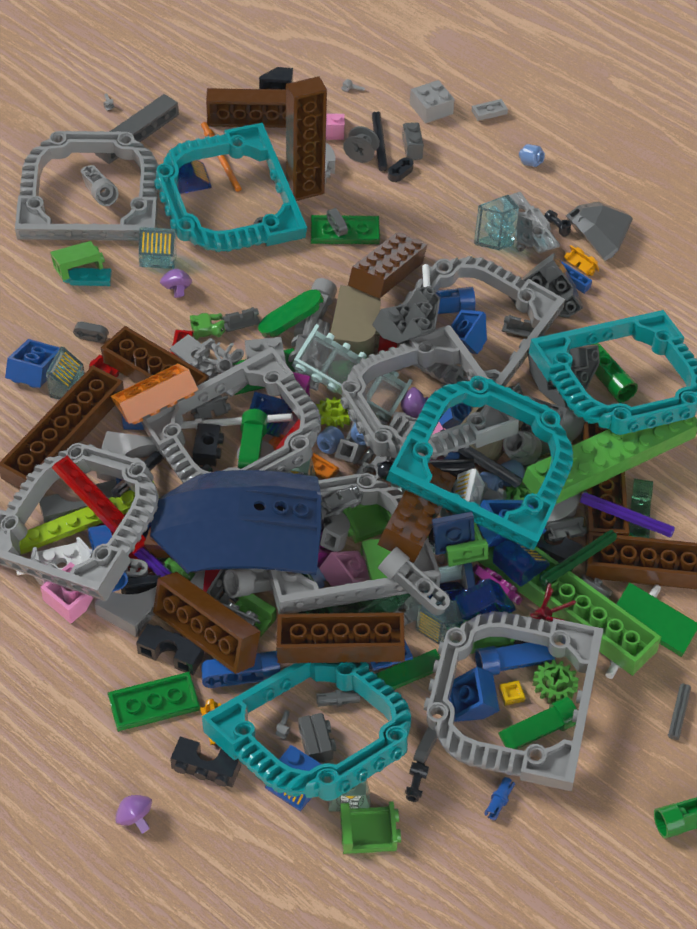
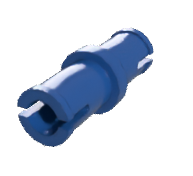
[484,777,515,820]

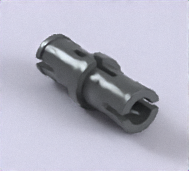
[316,690,360,707]

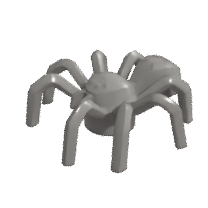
[201,342,247,389]

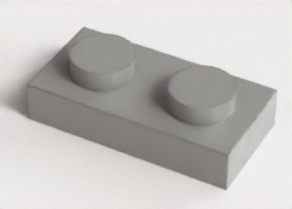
[471,99,508,121]

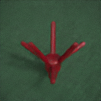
[530,583,576,622]

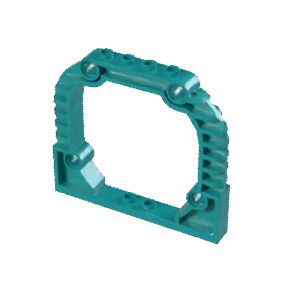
[154,123,307,252]
[529,310,697,435]
[386,376,573,551]
[202,662,411,801]

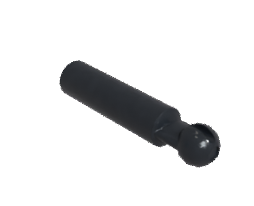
[377,458,475,480]

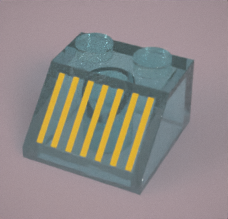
[138,227,177,269]
[46,347,86,400]
[416,600,463,644]

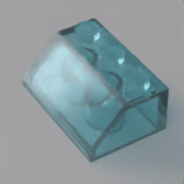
[474,195,519,250]

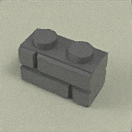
[402,122,424,160]
[298,713,336,762]

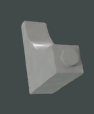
[96,431,159,481]
[95,586,157,637]

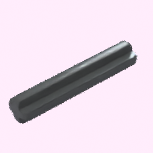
[668,683,691,740]

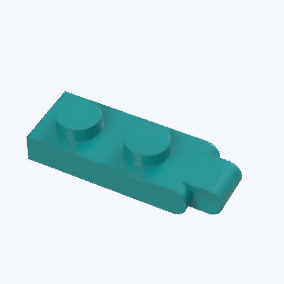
[63,268,112,286]

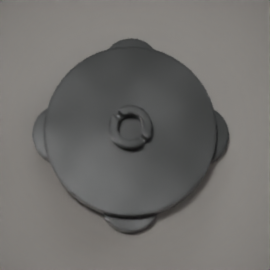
[580,574,612,599]

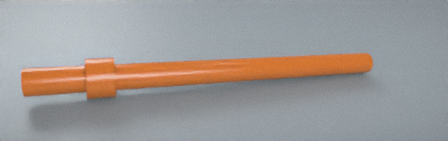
[201,122,241,192]

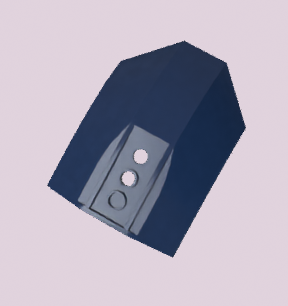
[150,470,321,575]

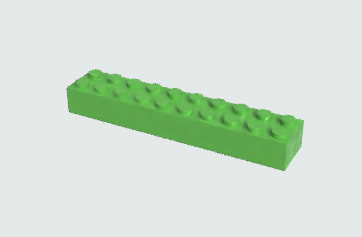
[523,416,697,505]
[478,542,661,676]

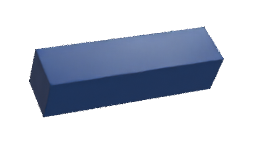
[560,260,592,294]

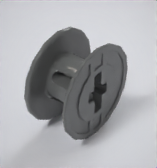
[343,126,380,163]

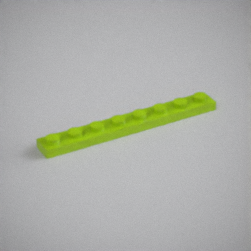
[19,481,160,555]

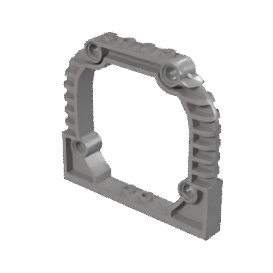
[15,131,158,241]
[398,256,565,389]
[340,325,519,460]
[141,347,321,483]
[0,443,159,601]
[268,473,441,614]
[424,611,603,792]

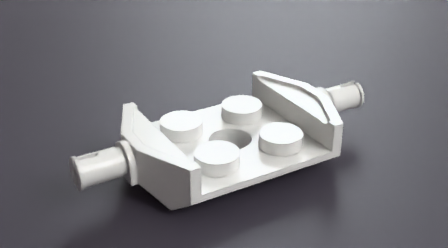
[16,537,93,585]

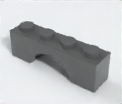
[39,480,117,523]

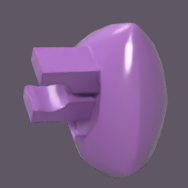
[160,269,192,298]
[400,387,428,418]
[115,795,152,834]

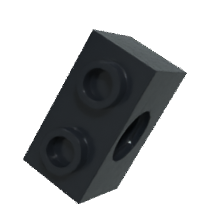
[193,423,224,467]

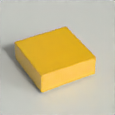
[499,680,526,706]

